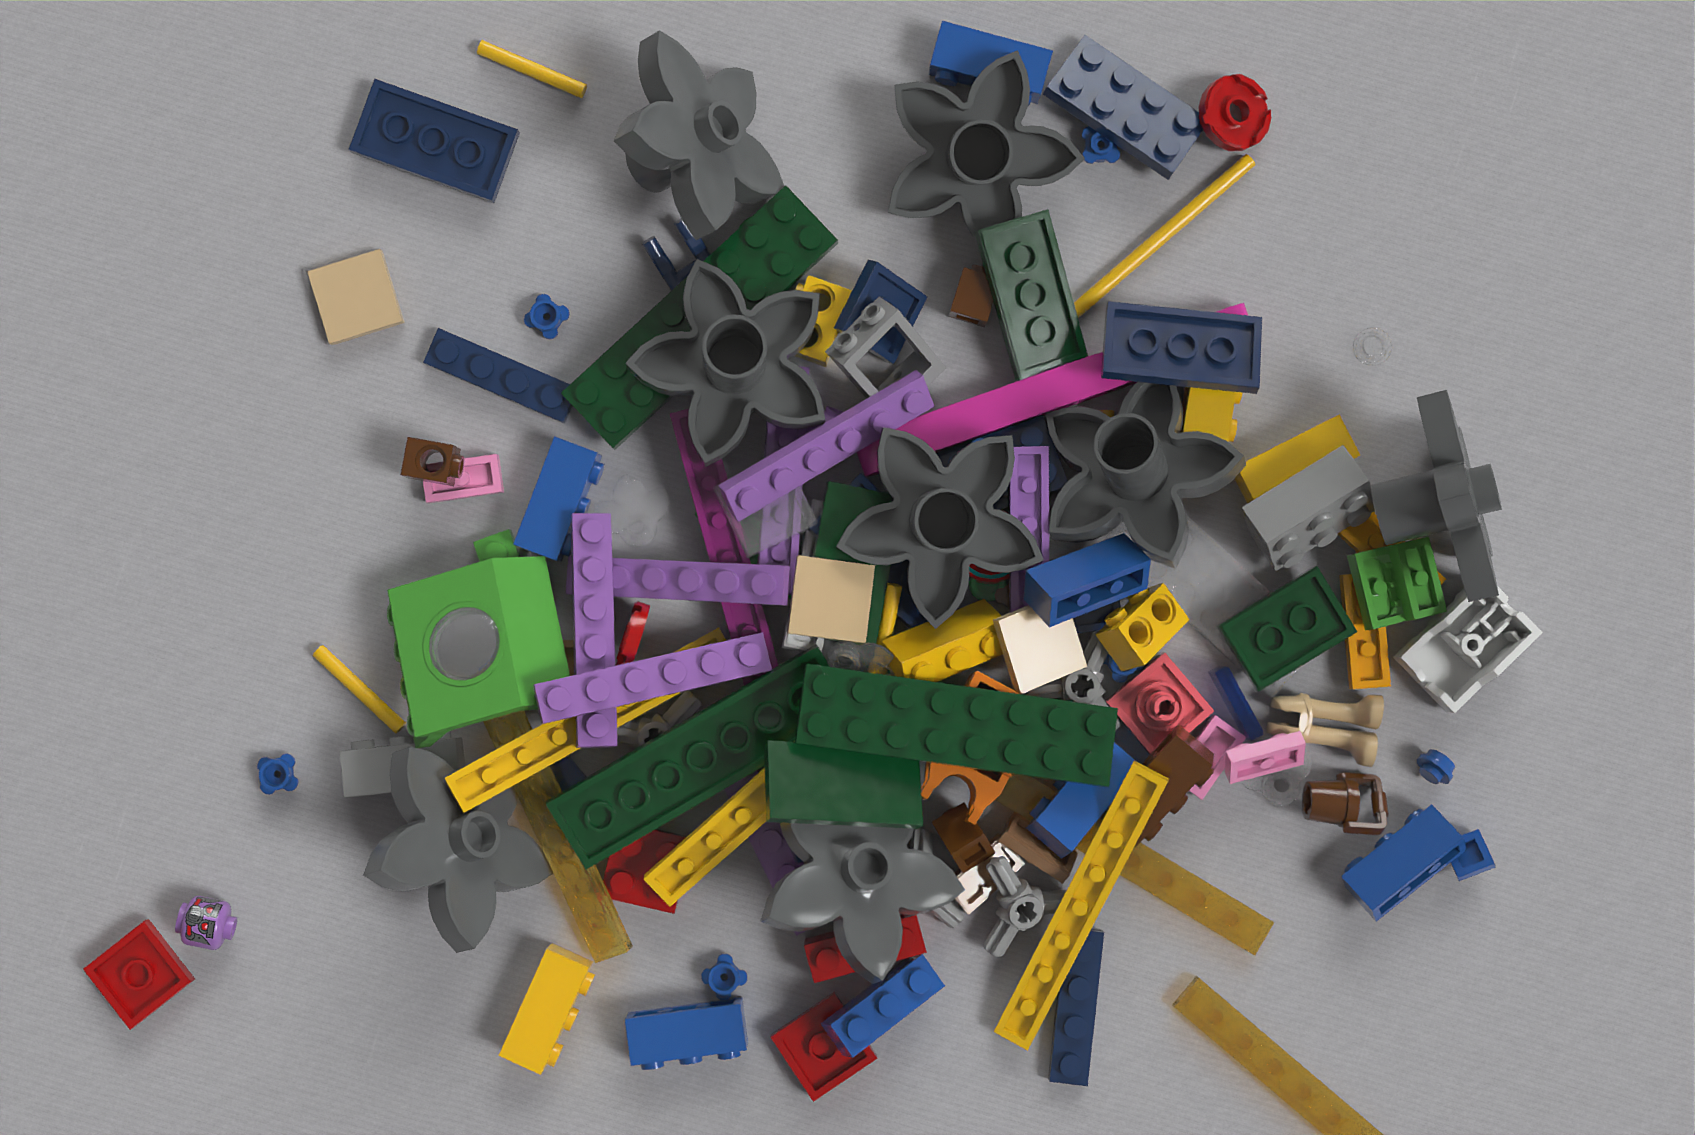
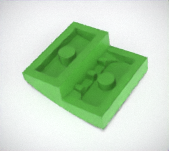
[1347,536,1447,630]

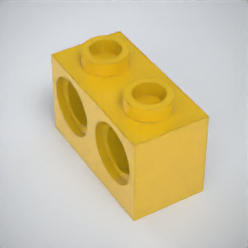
[795,275,852,367]
[1095,583,1190,671]

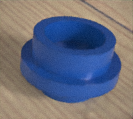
[1417,749,1455,784]

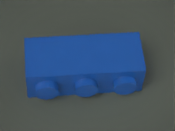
[929,21,1053,106]
[513,436,605,562]
[1024,533,1151,628]
[1026,742,1137,859]
[1341,804,1466,922]
[821,954,945,1058]
[625,997,748,1070]

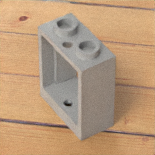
[825,296,946,399]

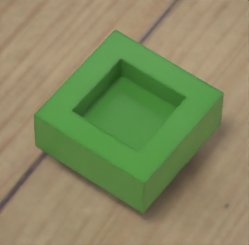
[473,529,521,562]

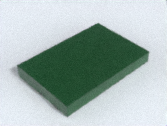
[1216,566,1357,692]

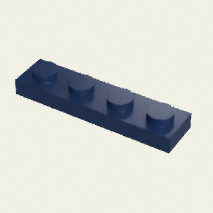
[423,328,573,424]
[1048,929,1104,1086]

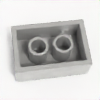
[1242,445,1375,571]

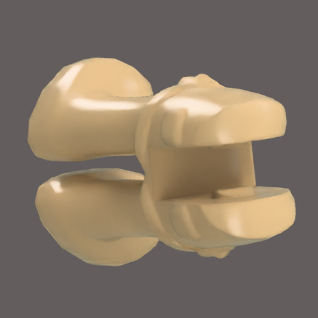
[1267,693,1384,767]

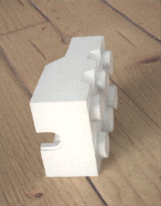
[1393,586,1543,713]

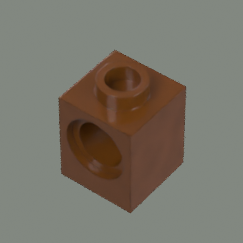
[948,265,993,328]
[400,437,464,487]
[932,802,996,874]

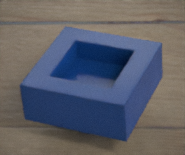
[1451,829,1496,881]

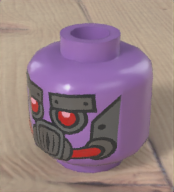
[175,896,237,950]

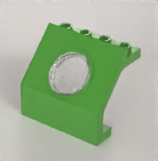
[387,556,570,748]

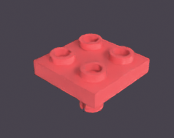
[1105,652,1214,754]

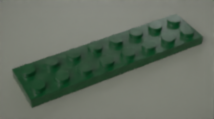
[561,185,838,450]
[546,644,830,870]
[795,664,1118,787]

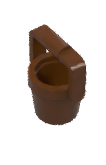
[1302,773,1389,835]

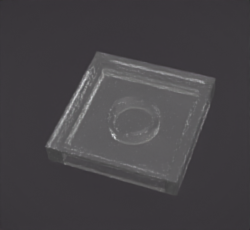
[713,483,818,558]

